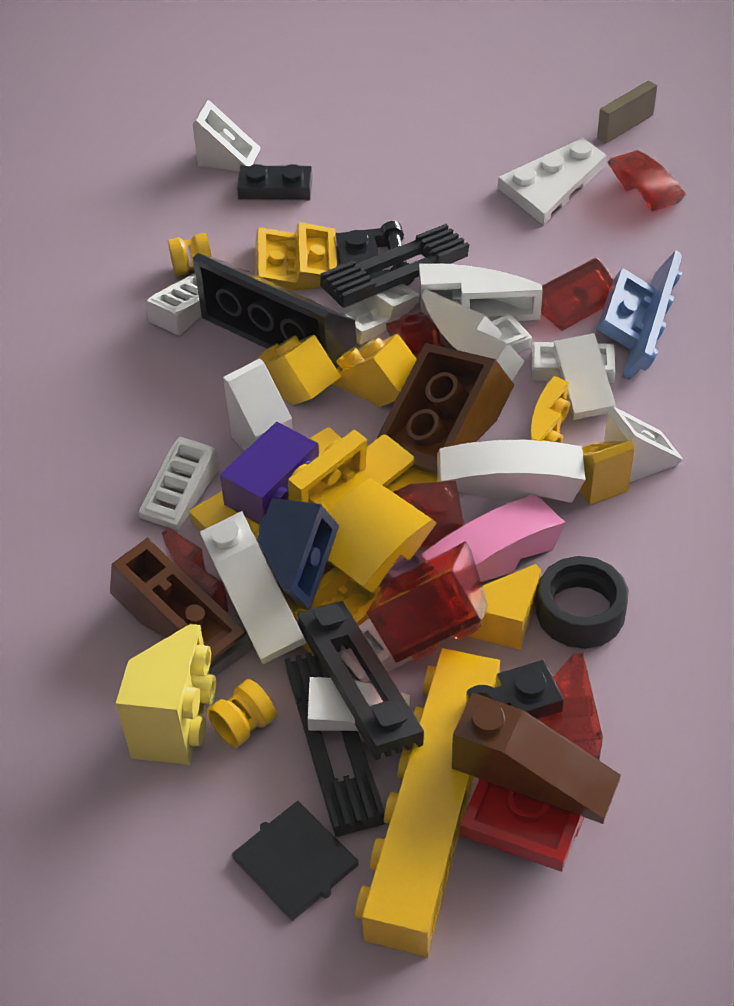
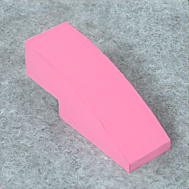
[418,495,565,591]

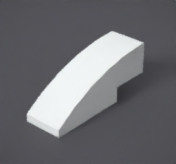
[419,264,543,321]
[421,289,524,381]
[437,440,586,503]

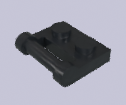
[335,221,414,286]

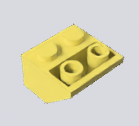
[116,624,216,765]

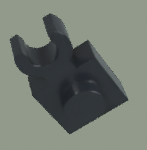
[466,659,564,719]

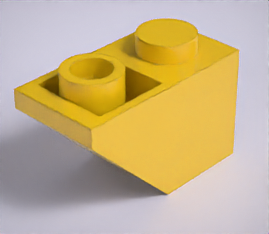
[333,334,417,407]
[257,335,341,405]

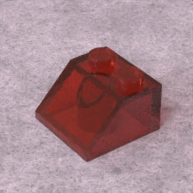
[366,541,488,663]

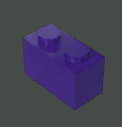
[220,421,319,525]

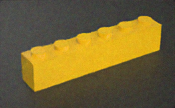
[355,648,500,957]

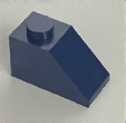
[257,498,339,610]

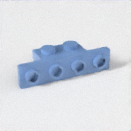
[597,251,682,380]

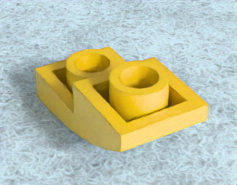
[530,376,570,443]

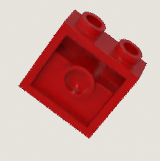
[459,779,584,872]

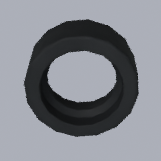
[536,556,629,649]

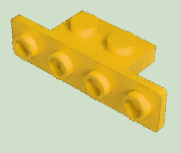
[257,429,414,535]

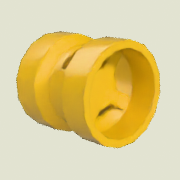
[168,232,212,277]
[207,679,277,749]

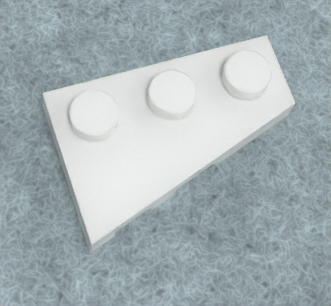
[498,138,606,226]

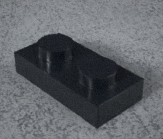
[237,164,313,200]

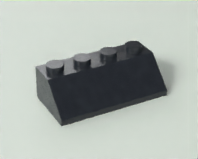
[193,253,357,369]

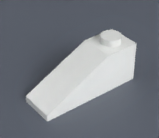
[200,511,307,664]

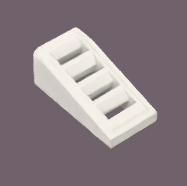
[145,273,202,336]
[138,437,219,531]

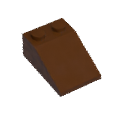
[376,343,514,474]

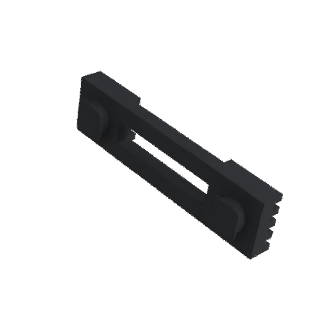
[320,224,470,308]
[298,601,424,760]
[285,653,386,837]

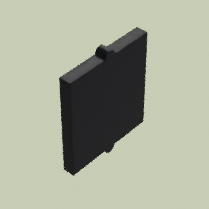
[231,800,359,921]

